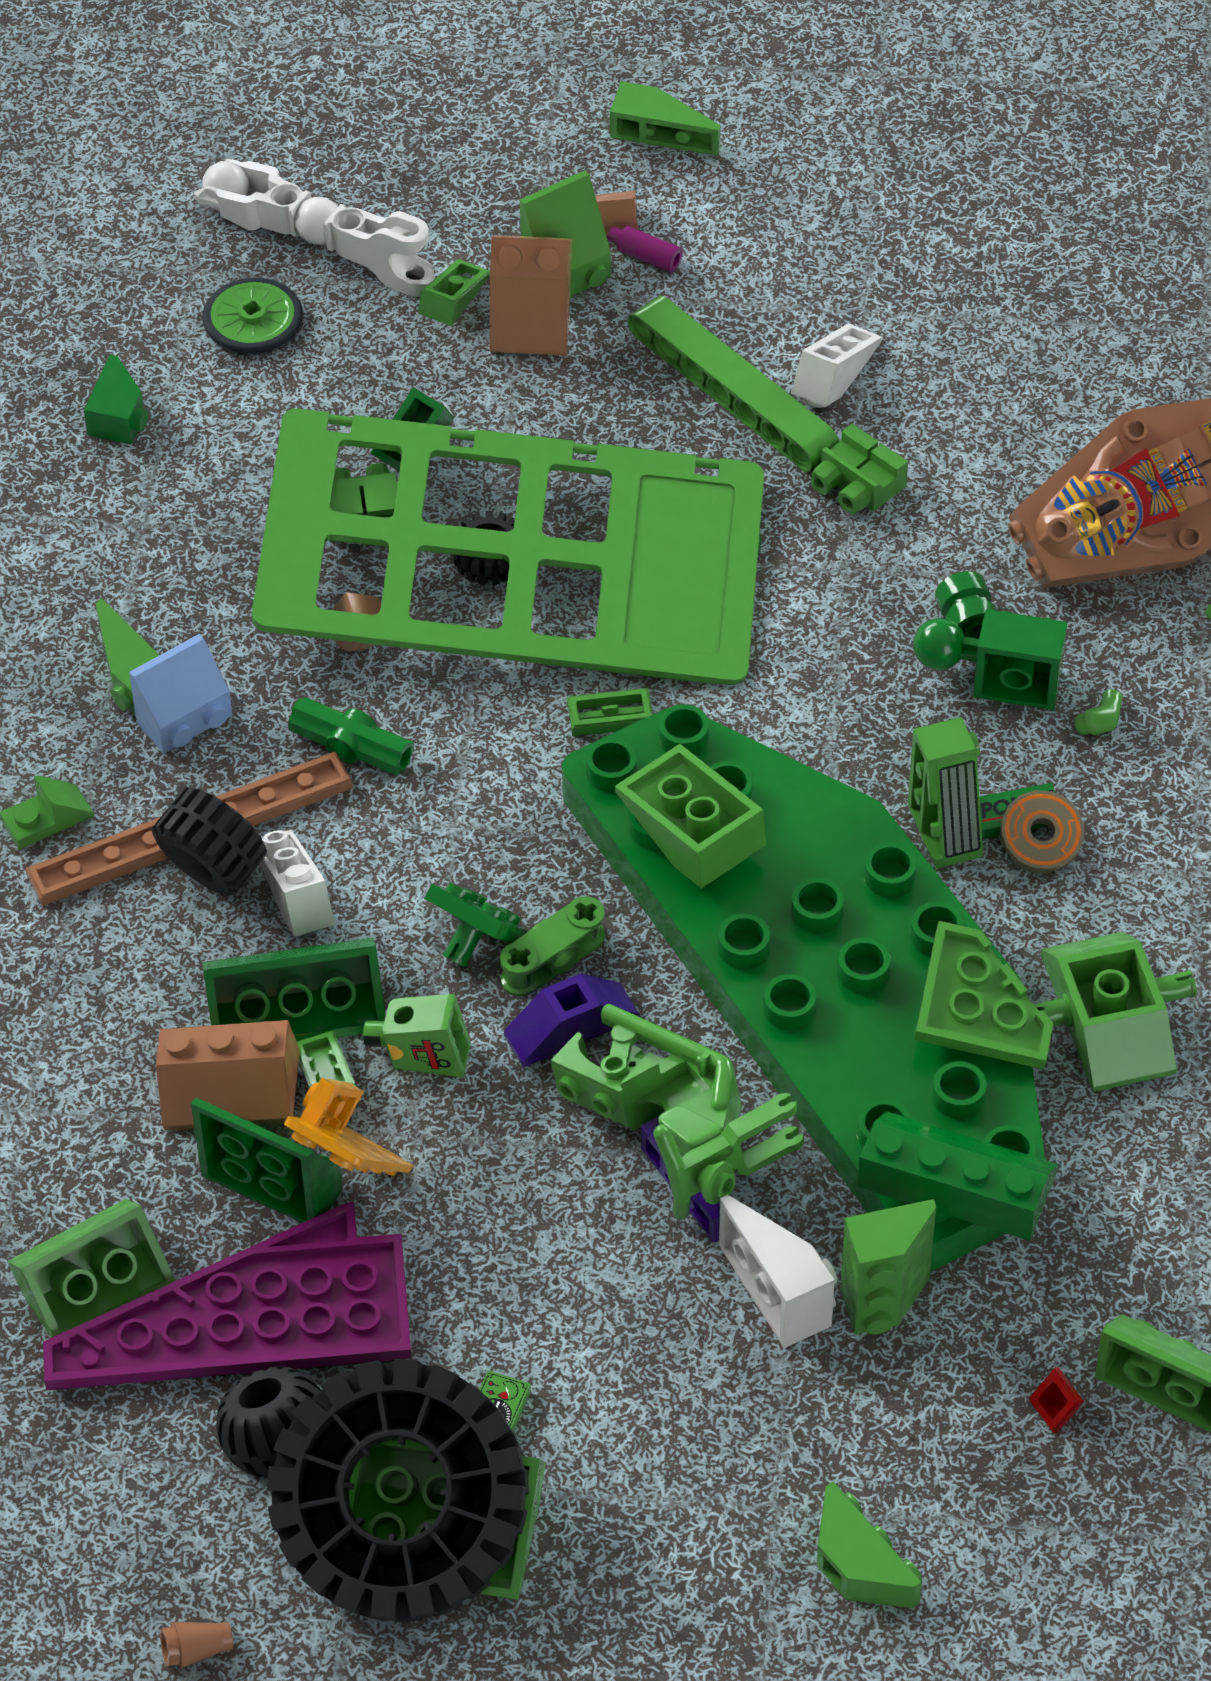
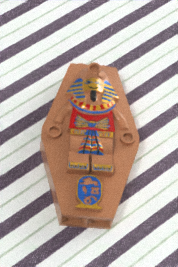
[1008,398,1211,588]

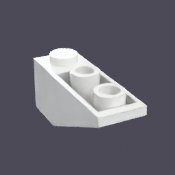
[260,830,335,937]

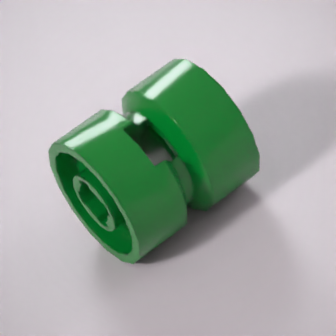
[935,571,997,639]

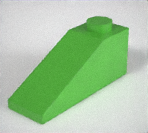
[610,81,721,156]
[95,598,159,717]

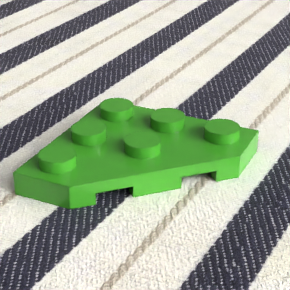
[914,921,1053,1069]

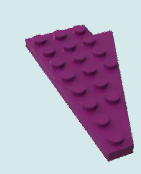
[43,1202,412,1390]

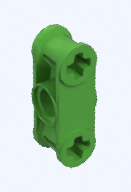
[500,896,605,997]

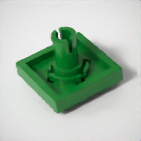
[424,882,529,967]

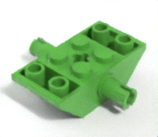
[1034,932,1197,1092]

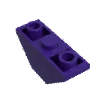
[504,974,640,1068]

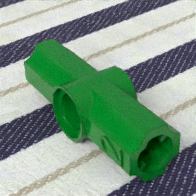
[288,697,414,775]

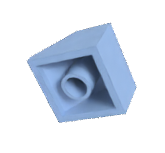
[129,634,232,754]

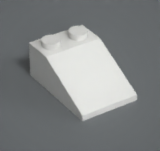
[719,1195,837,1348]

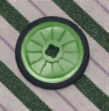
[202,278,303,354]

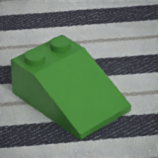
[520,170,611,298]
[615,744,766,889]

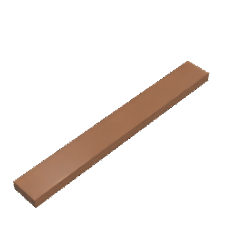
[26,752,353,906]

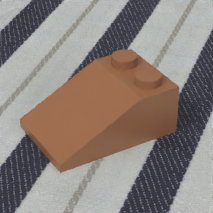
[490,235,573,356]

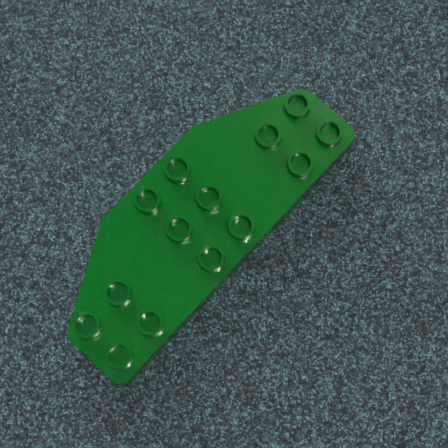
[562,704,1045,1272]

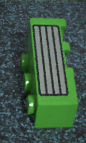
[908,717,983,869]

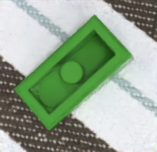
[419,259,490,326]

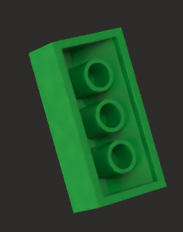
[202,938,386,1042]
[857,1112,1059,1241]

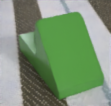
[0,775,94,849]

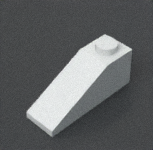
[791,323,883,408]

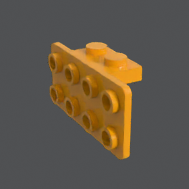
[284,1078,414,1176]

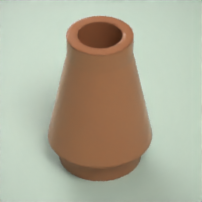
[160,1622,233,1669]

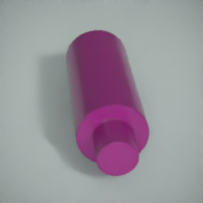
[607,226,683,273]

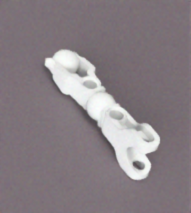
[194,159,435,297]

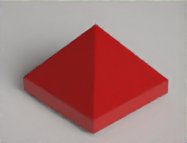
[1028,1367,1084,1433]

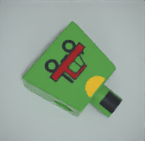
[363,994,471,1078]

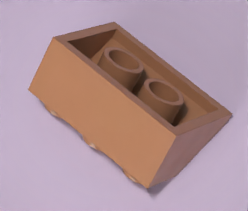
[156,1020,300,1130]

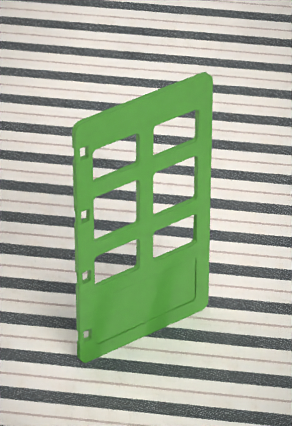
[252,409,764,685]

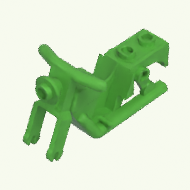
[551,1003,804,1220]

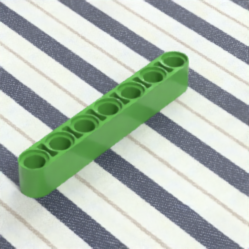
[627,295,839,472]

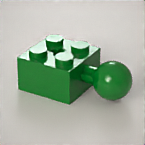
[913,609,1068,710]

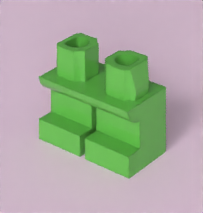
[811,423,908,515]
[329,462,398,542]

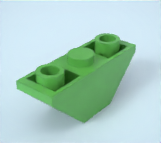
[817,1482,922,1608]

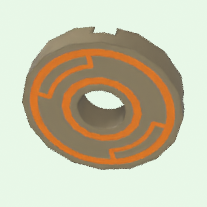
[1000,790,1084,874]

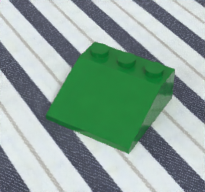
[191,1097,343,1223]

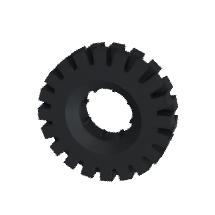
[267,1359,529,1622]

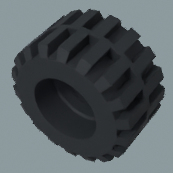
[152,787,267,895]

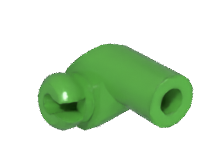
[1074,689,1123,735]

